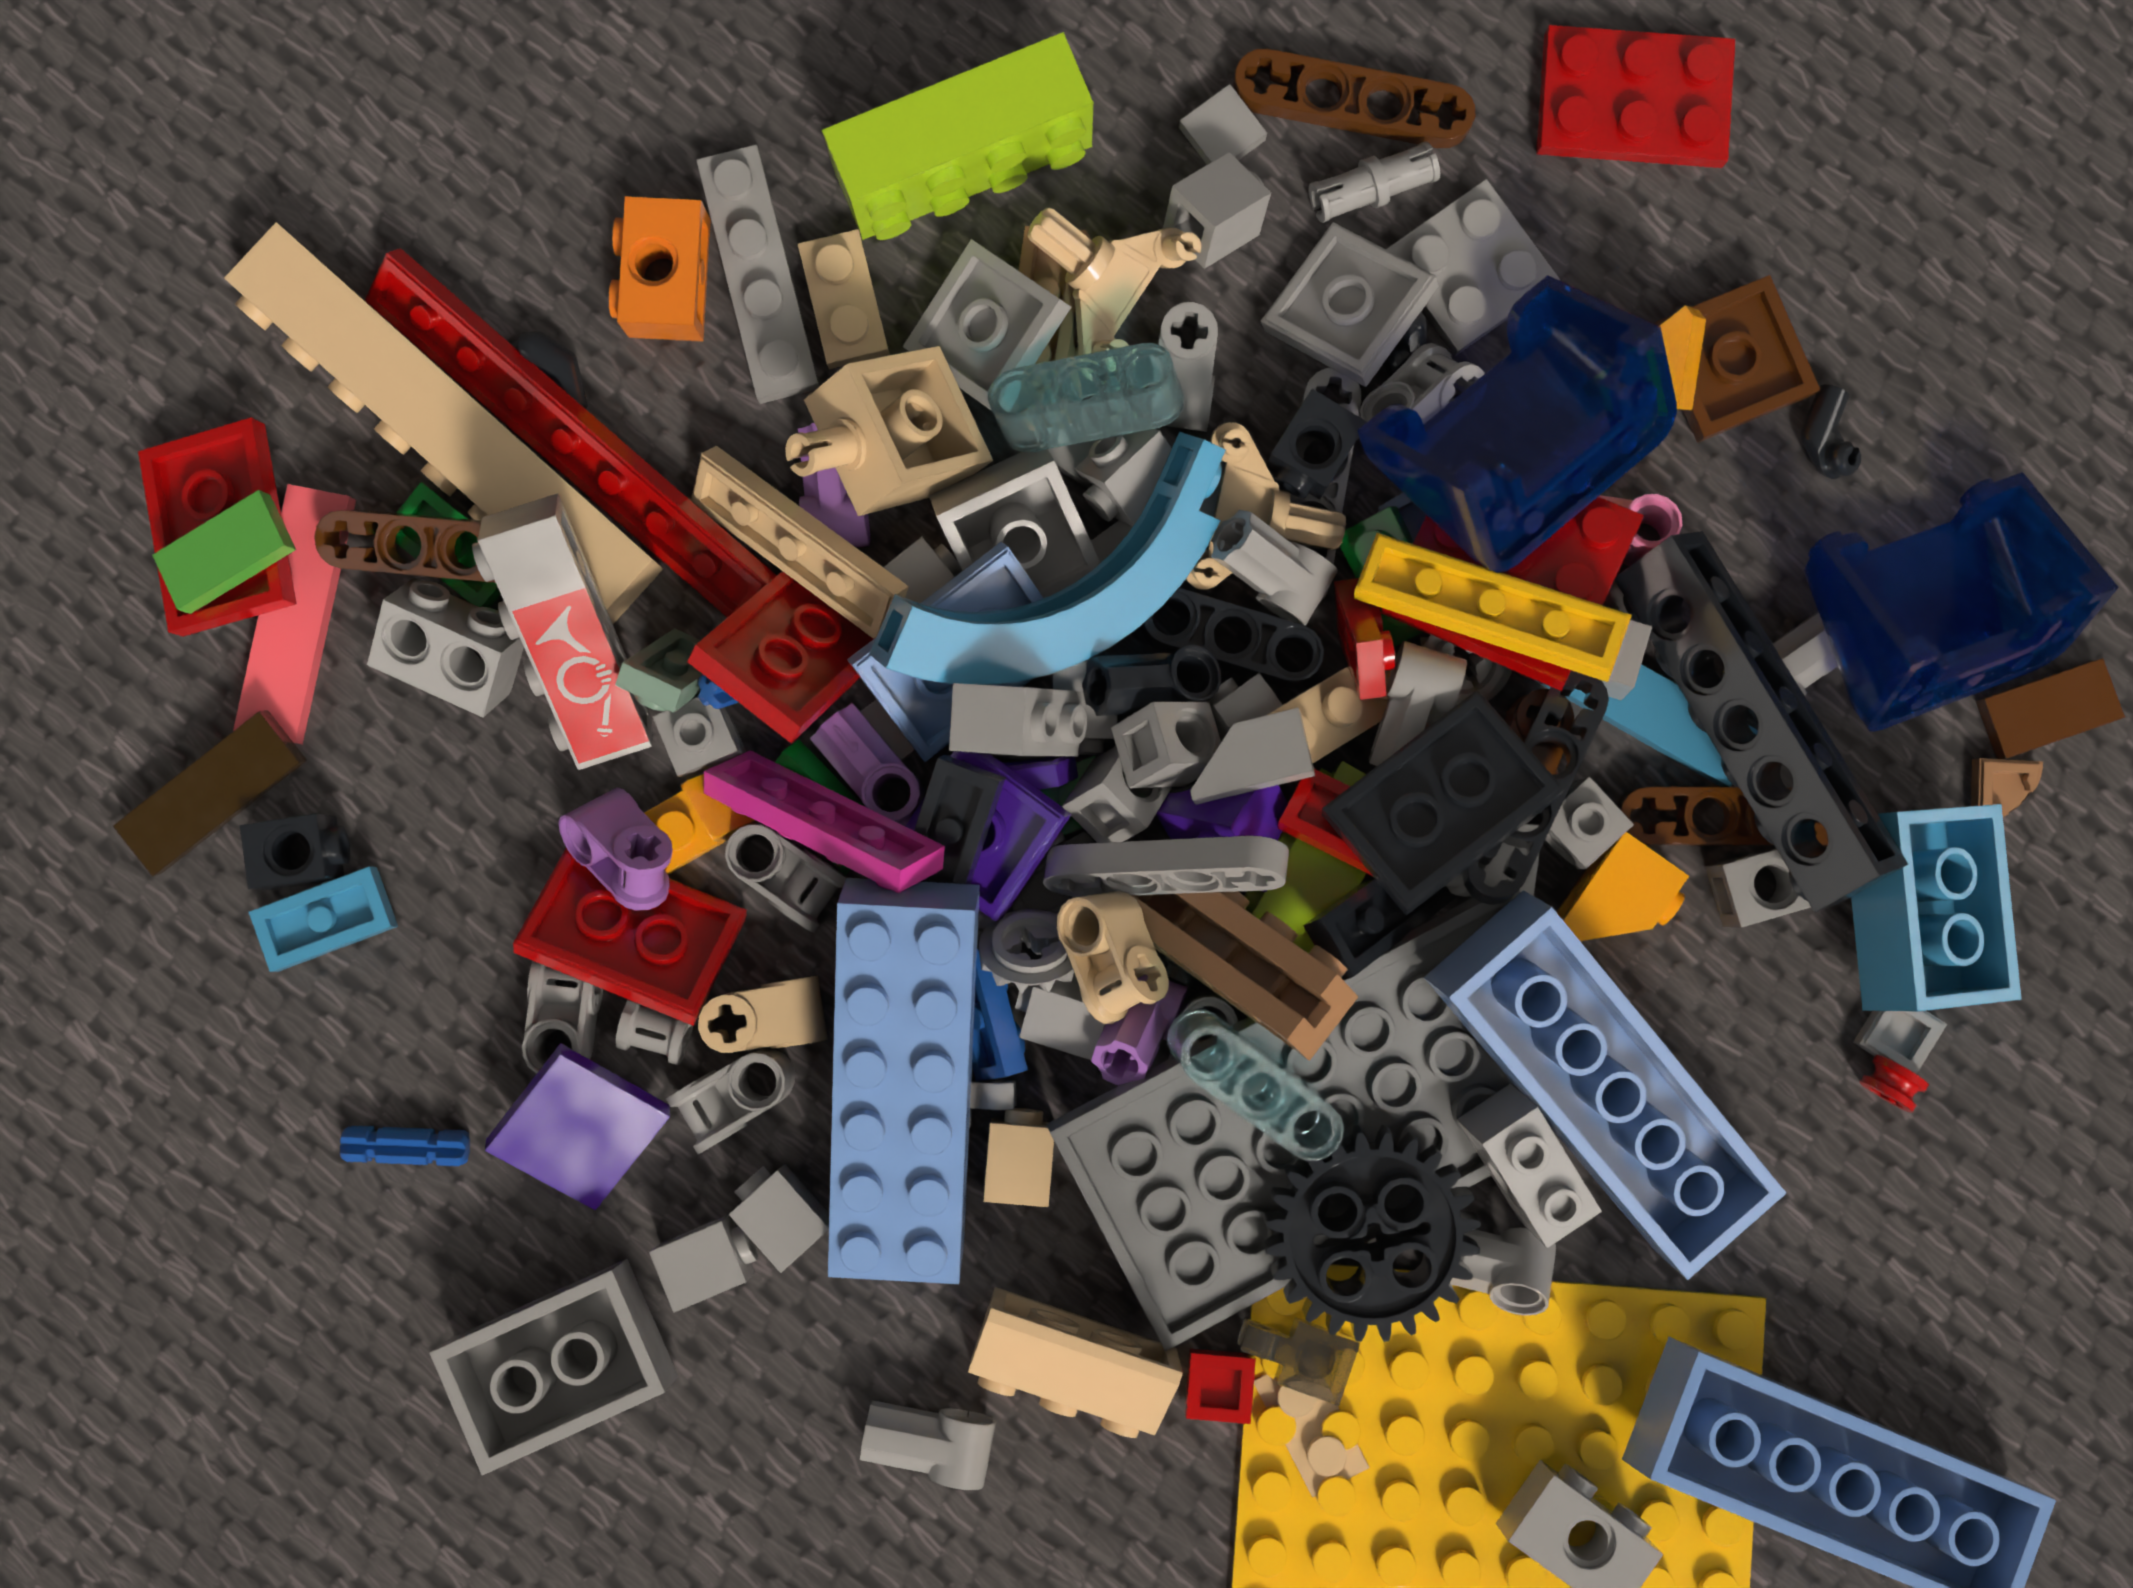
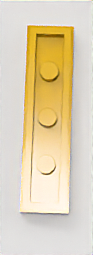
[1354,533,1632,682]

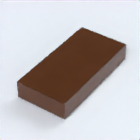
[1976,658,2125,759]

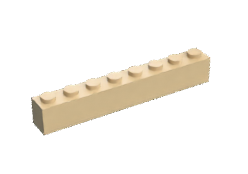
[224,222,663,624]

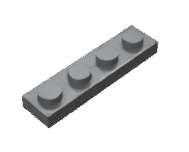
[696,144,820,404]

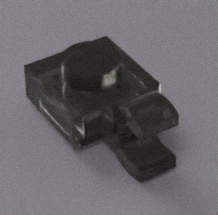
[1236,1317,1360,1406]

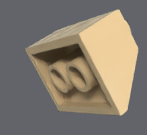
[968,1287,1183,1438]

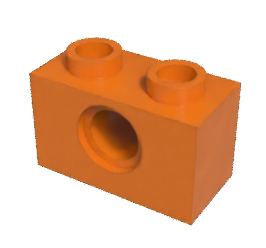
[609,196,711,341]

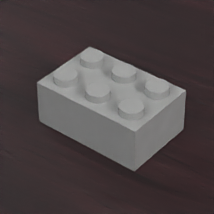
[429,1259,679,1475]

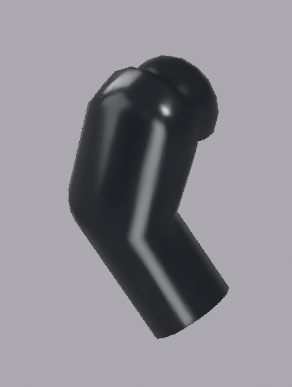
[1800,384,1861,479]

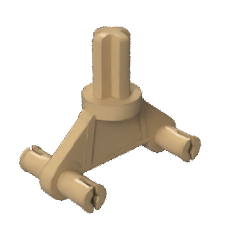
[1027,208,1201,373]
[1186,423,1346,589]

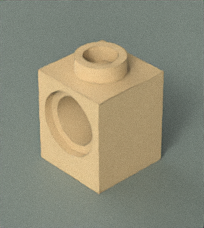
[983,1108,1054,1207]

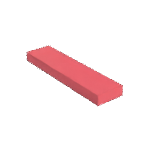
[233,484,356,745]

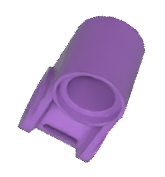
[558,787,673,910]

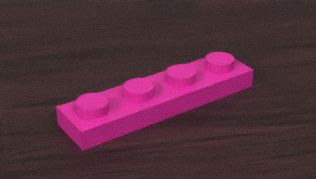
[704,750,945,893]

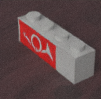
[472,493,652,770]

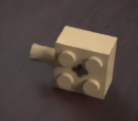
[785,346,993,516]

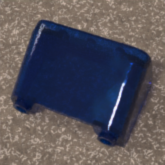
[1357,275,1677,573]
[1804,472,2119,732]

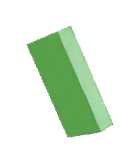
[152,490,296,614]

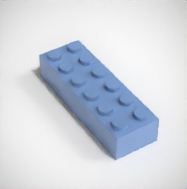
[828,878,980,1284]
[1424,890,1786,1280]
[1622,1337,2056,1588]

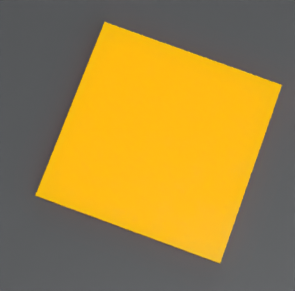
[1231,1264,1766,1588]

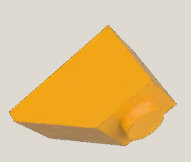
[1556,832,1689,941]

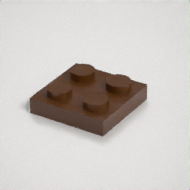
[1648,275,1820,443]

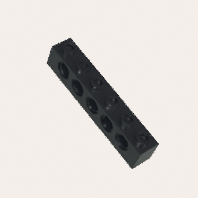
[1615,531,1908,913]

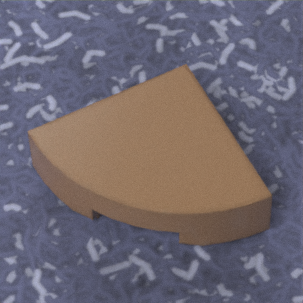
[1971,758,2043,817]

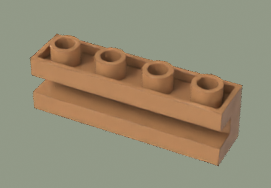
[1131,891,1358,1061]

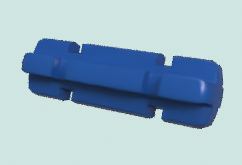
[340,1126,471,1166]

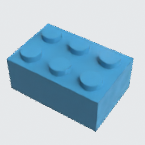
[1851,804,2022,1012]

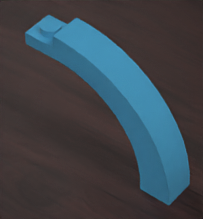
[869,432,1226,685]

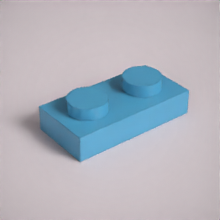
[249,867,398,972]

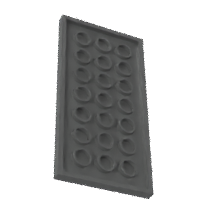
[1046,879,1559,1351]

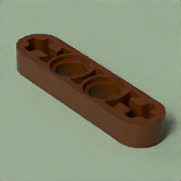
[1233,49,1476,148]
[314,510,496,583]
[1616,787,1828,846]

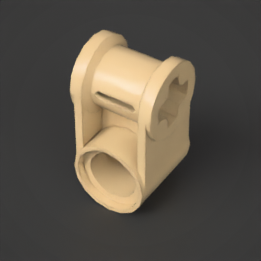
[1057,891,1169,1024]
[698,976,828,1053]

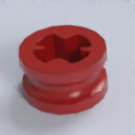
[1860,1055,1929,1113]

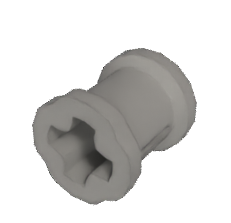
[616,1000,693,1065]

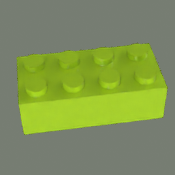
[822,32,1094,240]

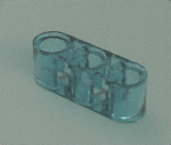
[988,343,1185,452]
[1167,1009,1344,1161]

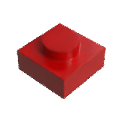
[1185,1348,1256,1424]

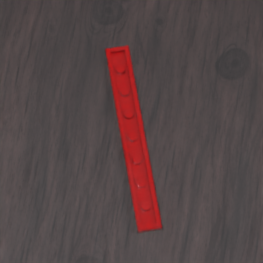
[364,248,777,618]

